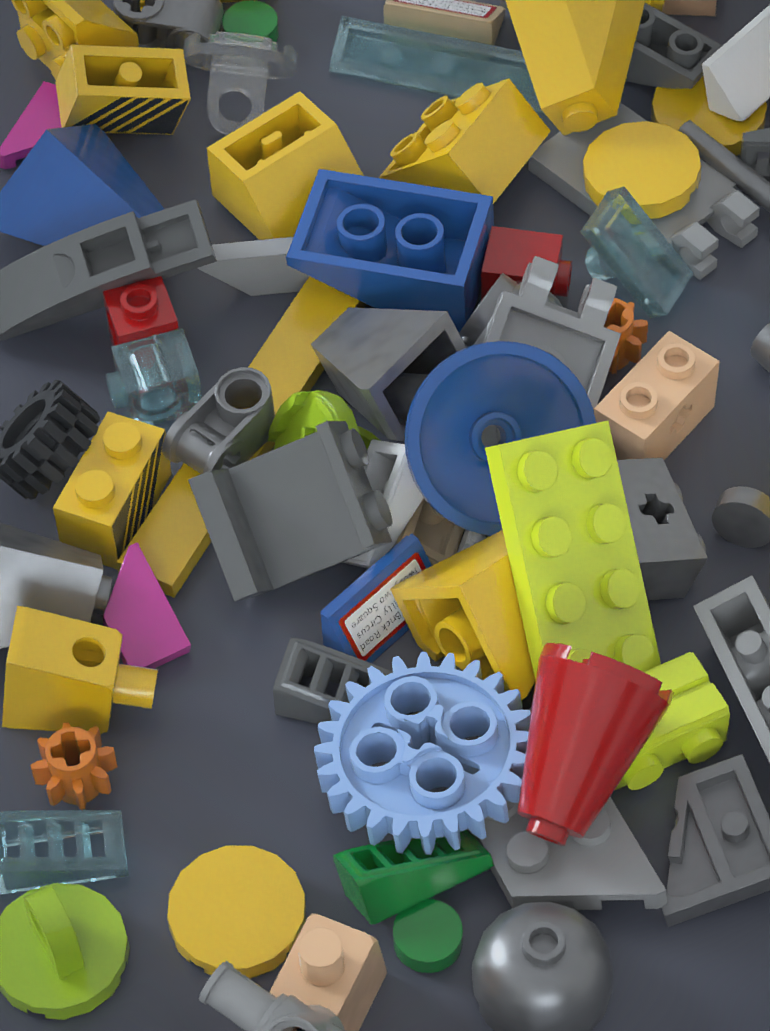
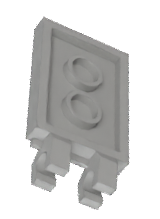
[528,102,760,280]

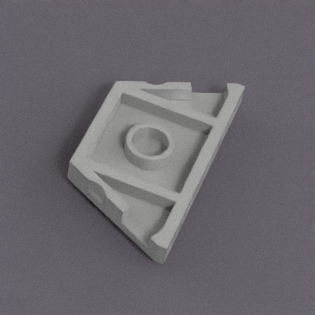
[468,707,667,910]

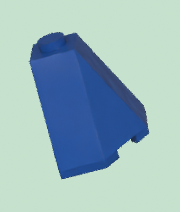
[0,124,164,246]

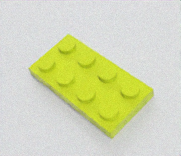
[485,420,661,681]

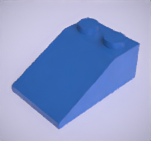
[286,169,494,333]

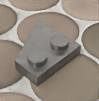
[661,754,770,927]

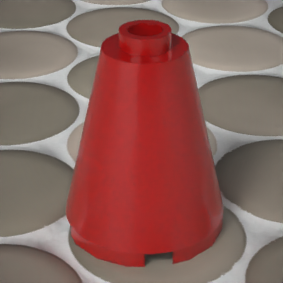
[517,643,674,846]

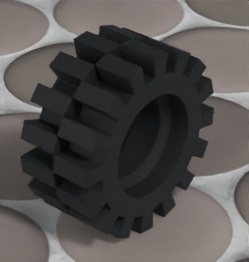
[0,380,100,500]

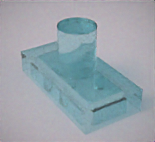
[580,186,694,318]

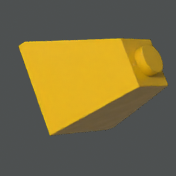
[505,0,646,136]
[390,530,535,700]

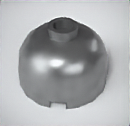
[472,902,613,1031]

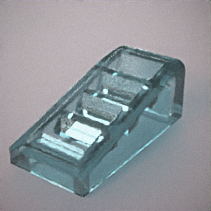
[0,810,129,895]

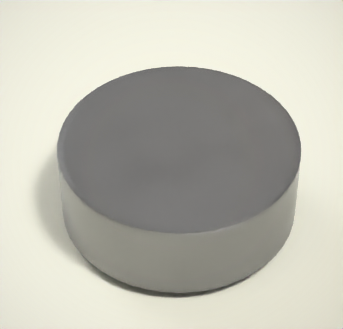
[712,486,770,548]

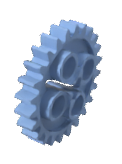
[314,652,531,855]

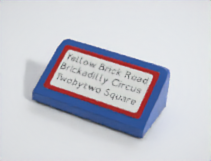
[321,533,432,663]

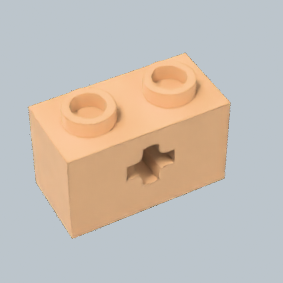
[594,331,720,460]

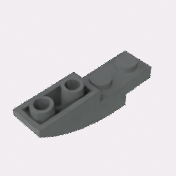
[500,0,722,89]
[0,199,217,342]

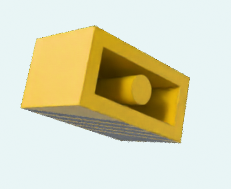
[55,45,191,135]
[53,411,172,570]

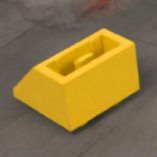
[11,0,139,80]
[379,78,551,204]
[207,91,364,240]

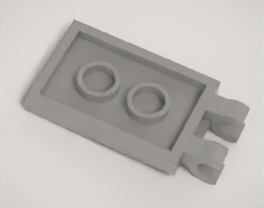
[481,256,621,447]

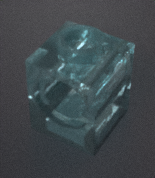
[105,328,202,425]

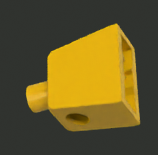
[2,606,158,734]

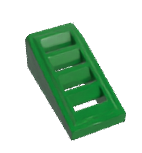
[333,829,494,925]

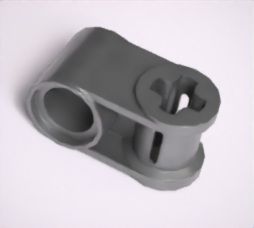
[114,0,224,65]
[162,367,275,474]

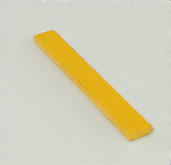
[117,276,367,598]

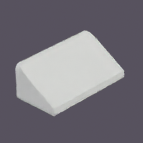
[702,5,770,121]

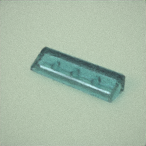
[329,16,545,115]

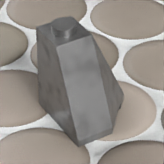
[311,307,466,442]
[0,522,112,649]

